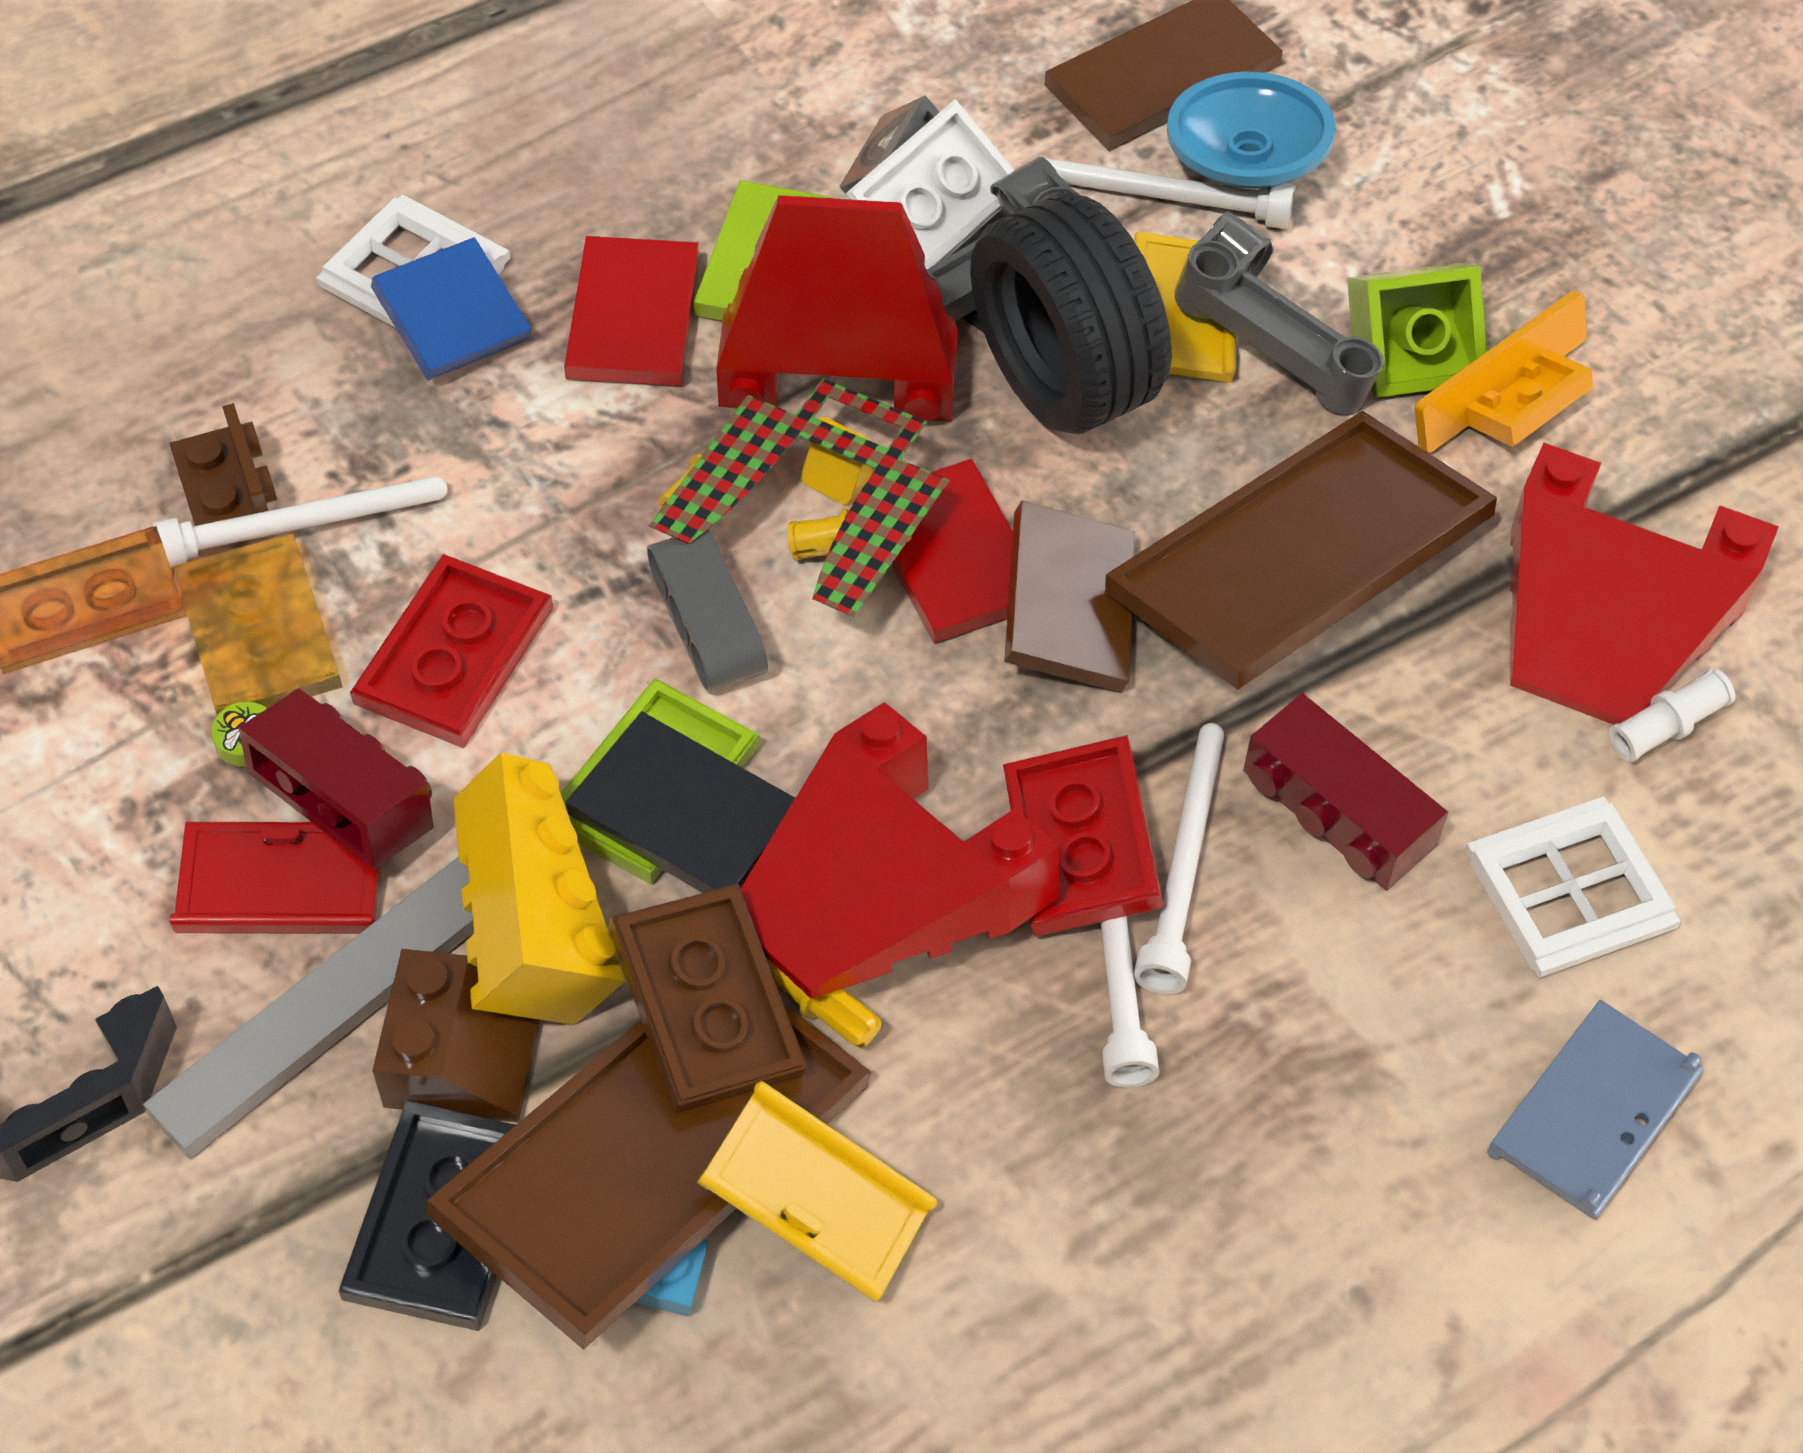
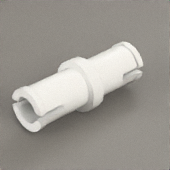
[1609,668,1735,762]

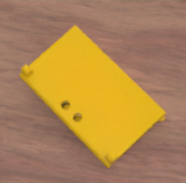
[1134,232,1236,383]
[696,1081,937,1302]

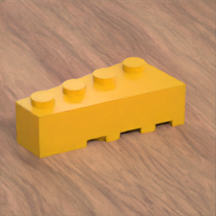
[453,752,626,1025]

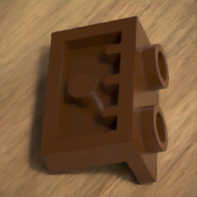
[169,403,277,526]

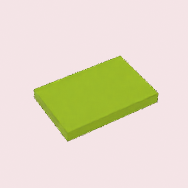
[694,180,840,321]
[561,678,760,885]

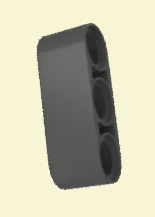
[647,529,768,692]

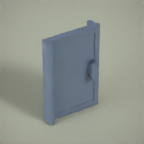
[1487,999,1704,1219]

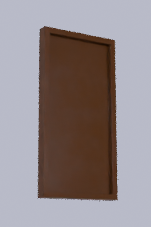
[1105,410,1497,690]
[427,1004,871,1350]

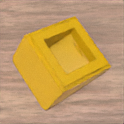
[801,416,873,506]

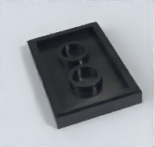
[565,711,795,893]
[338,1101,516,1331]

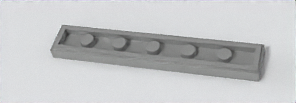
[143,856,474,1159]

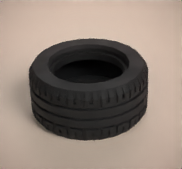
[970,193,1172,434]

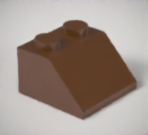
[372,948,540,1123]

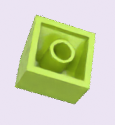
[1347,263,1487,398]

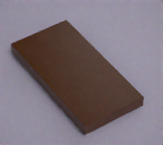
[1045,0,1283,151]

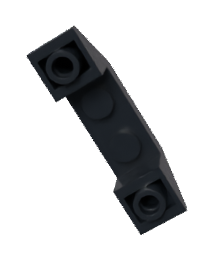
[0,986,177,1182]

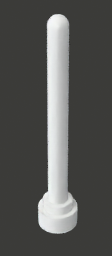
[1031,158,1296,230]
[152,477,447,570]
[1134,723,1224,994]
[1101,916,1159,1088]

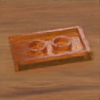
[0,526,186,675]

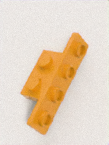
[1414,290,1593,453]

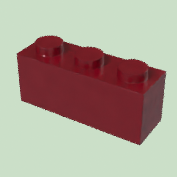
[238,688,434,870]
[1243,692,1448,891]

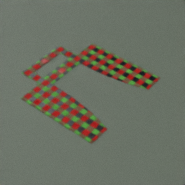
[649,378,949,618]

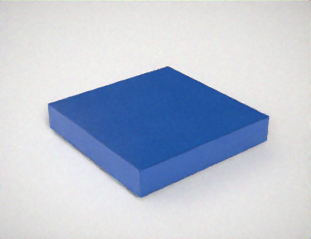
[371,237,532,381]

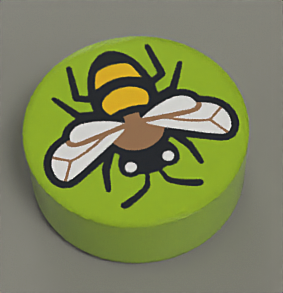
[211,702,267,767]

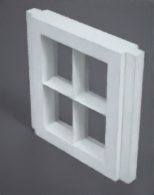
[316,194,510,328]
[1465,796,1681,978]

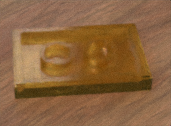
[174,533,343,715]

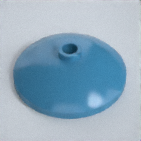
[1167,72,1336,188]

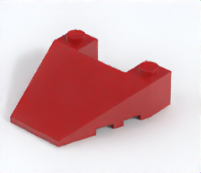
[716,195,958,422]
[1510,442,1779,725]
[740,702,1060,999]

